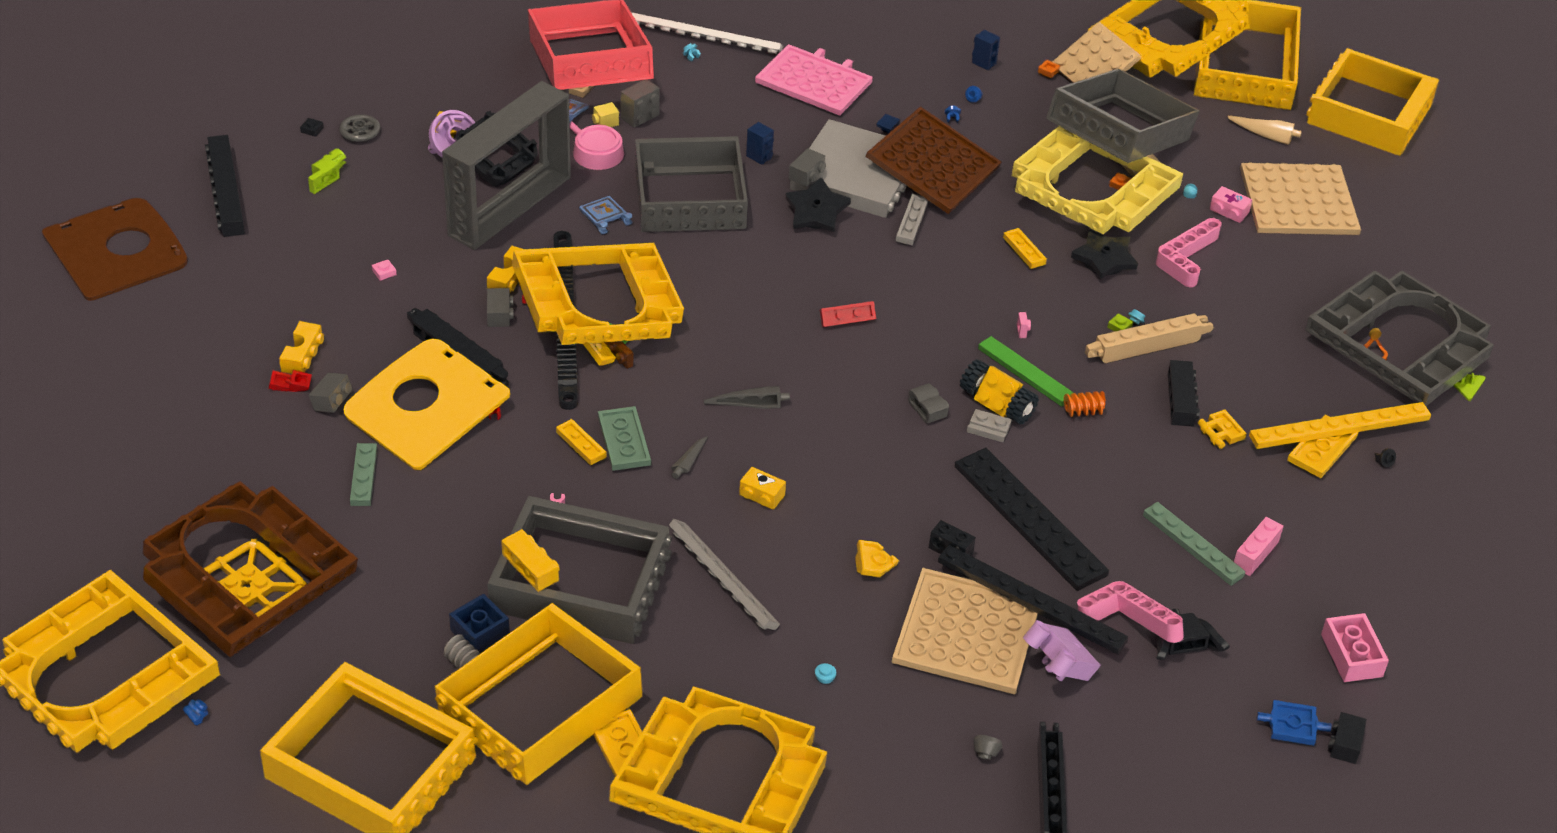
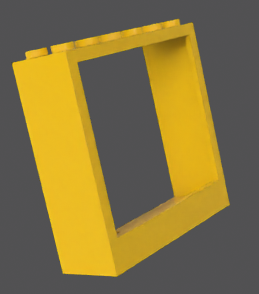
[1306,48,1439,156]

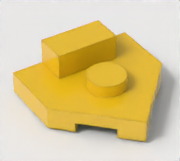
[855,540,899,577]

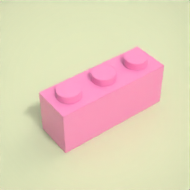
[1234,517,1283,576]

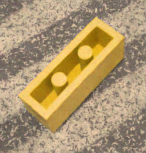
[501,529,560,592]

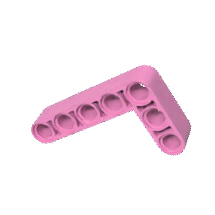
[1156,218,1221,287]
[1077,581,1184,643]

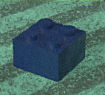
[449,594,510,653]

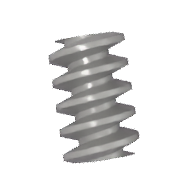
[444,634,480,669]

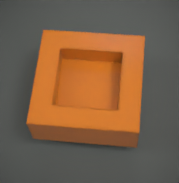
[1038,60,1060,78]
[1109,173,1132,190]

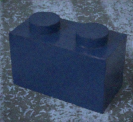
[972,30,1000,70]
[746,122,774,165]

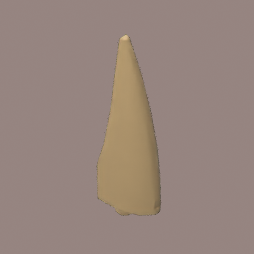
[1228,116,1302,145]

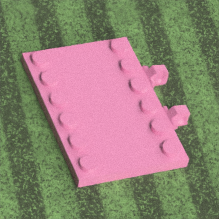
[755,44,873,115]

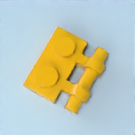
[1197,410,1247,449]

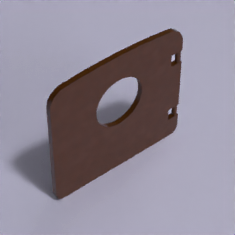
[42,198,188,301]

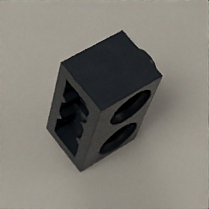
[929,520,976,556]

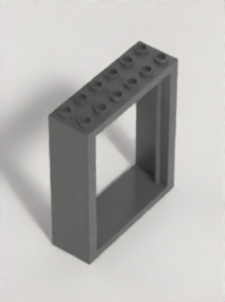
[1046,68,1200,163]
[488,496,672,644]

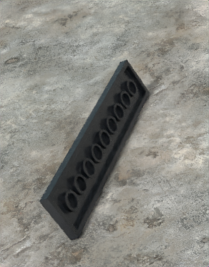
[955,447,1109,591]

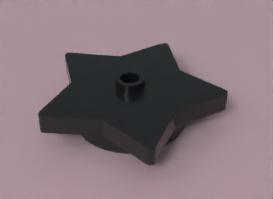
[786,178,851,232]
[1071,230,1138,278]

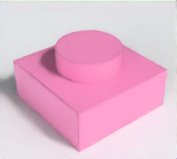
[372,260,396,281]
[1017,312,1031,338]

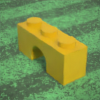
[487,246,523,293]
[279,321,324,374]

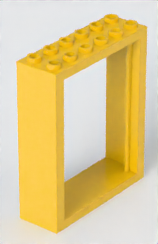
[435,603,643,785]
[260,662,476,833]

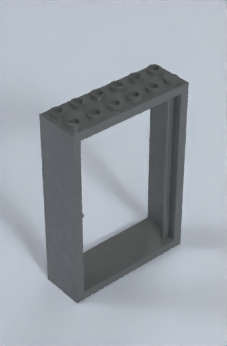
[442,81,571,250]

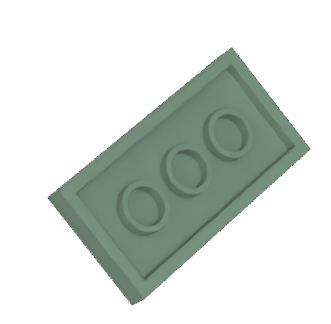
[598,406,651,471]

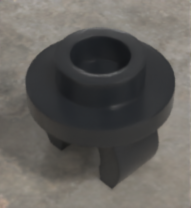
[1375,448,1396,467]

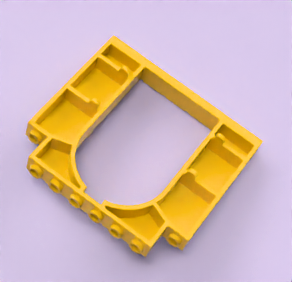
[1088,0,1250,78]
[512,243,684,345]
[0,570,220,753]
[610,686,827,833]

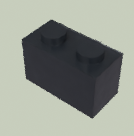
[1328,712,1367,764]

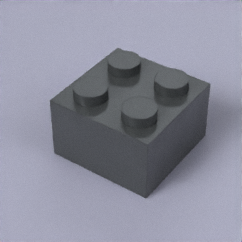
[621,79,660,128]

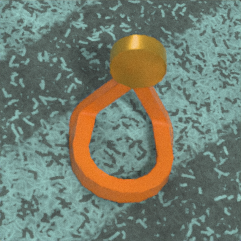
[1364,328,1388,360]

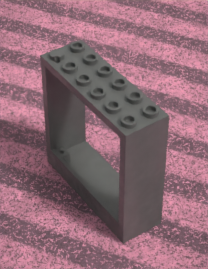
[635,136,748,232]

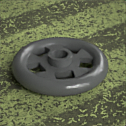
[339,114,381,142]

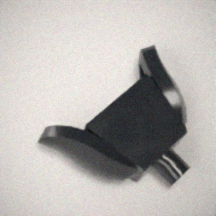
[1156,609,1230,660]

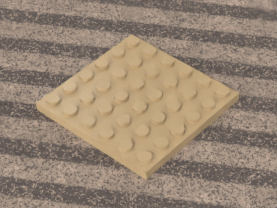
[1240,163,1361,235]
[892,568,1038,694]

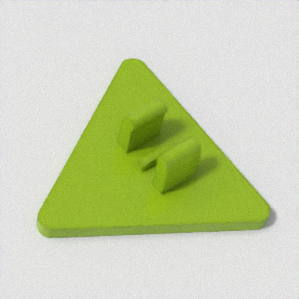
[1453,373,1486,401]

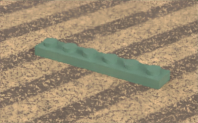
[1143,502,1246,586]

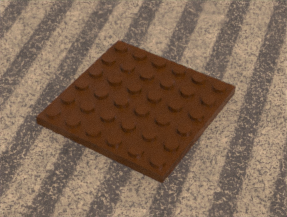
[865,106,1002,214]

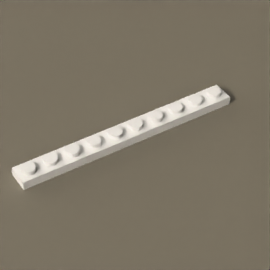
[632,13,783,54]

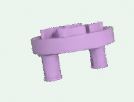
[428,110,475,157]

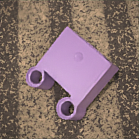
[1023,620,1101,681]

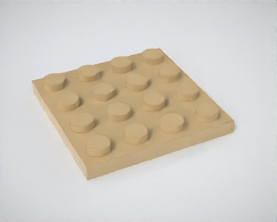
[1053,22,1141,83]

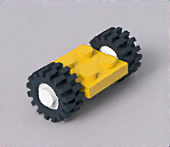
[960,359,1039,425]

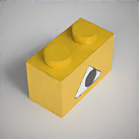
[739,467,786,510]

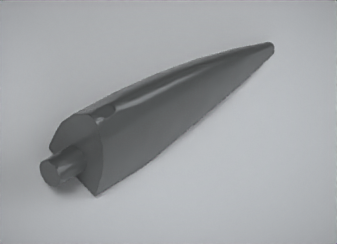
[704,386,790,409]

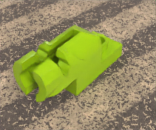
[308,148,347,194]

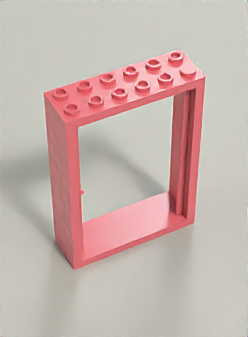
[528,0,654,90]

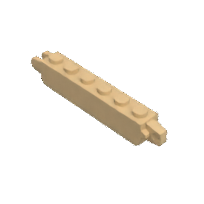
[1085,313,1214,363]

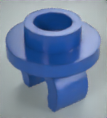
[965,86,983,102]
[944,105,961,123]

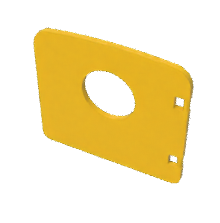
[344,339,510,470]

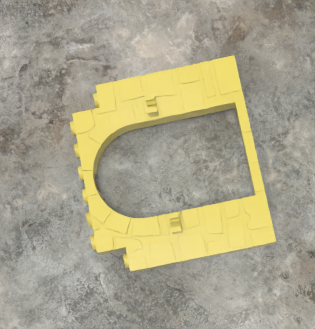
[1011,126,1183,234]

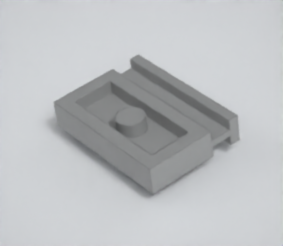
[967,409,1012,443]

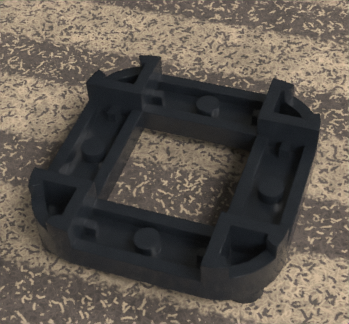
[455,111,538,187]

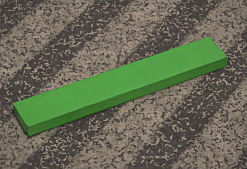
[978,336,1073,407]

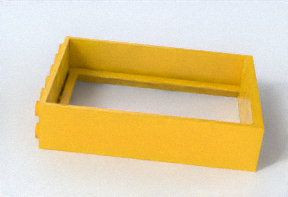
[1194,0,1301,110]

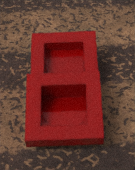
[268,370,312,392]

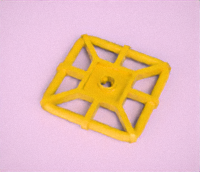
[203,539,307,617]

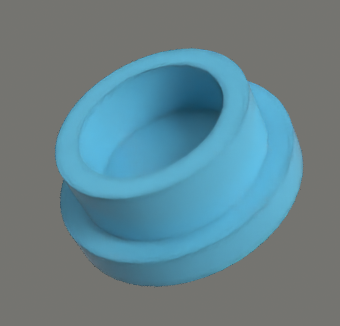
[1128,309,1146,325]
[815,663,836,684]

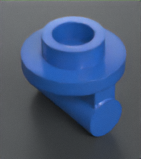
[183,699,209,725]

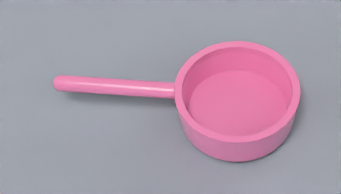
[570,121,624,170]

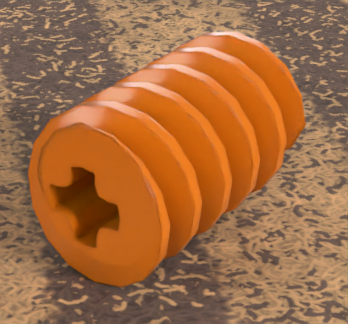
[1063,391,1106,417]

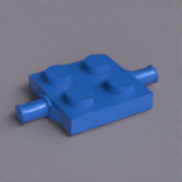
[1257,700,1332,745]

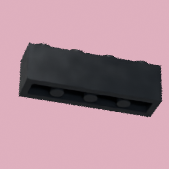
[1167,360,1200,427]

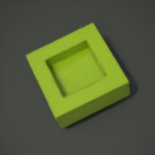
[1107,313,1133,332]

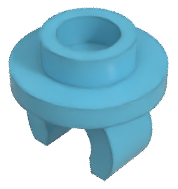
[683,43,701,61]

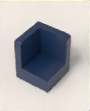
[876,114,900,135]

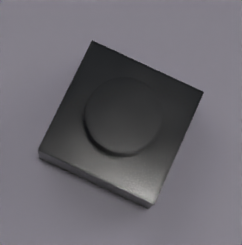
[300,118,324,137]

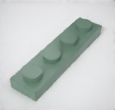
[350,443,377,506]

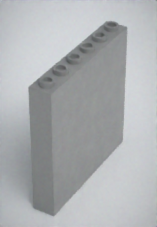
[790,119,907,218]

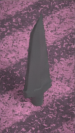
[671,436,708,479]

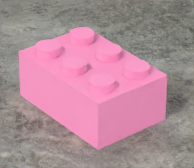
[1321,613,1389,682]

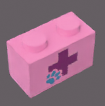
[1210,186,1253,223]

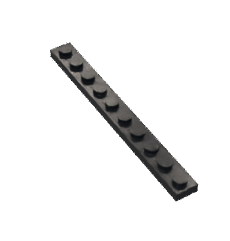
[938,545,1129,655]

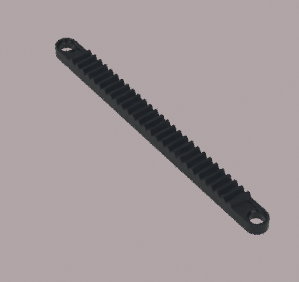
[553,230,578,410]

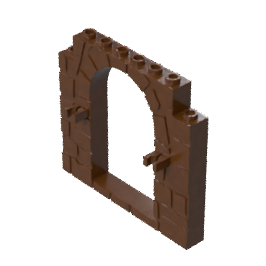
[143,481,358,657]

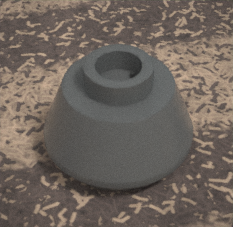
[973,734,1003,760]

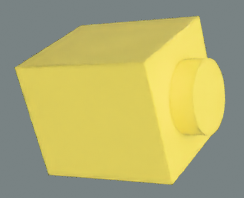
[592,102,619,127]

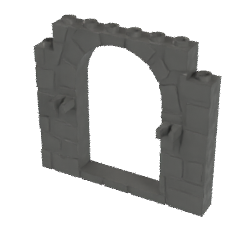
[1305,271,1494,406]

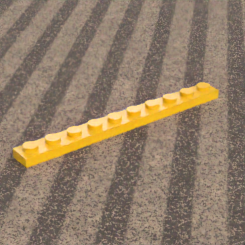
[1249,402,1431,449]

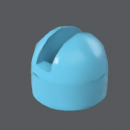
[1183,184,1197,198]

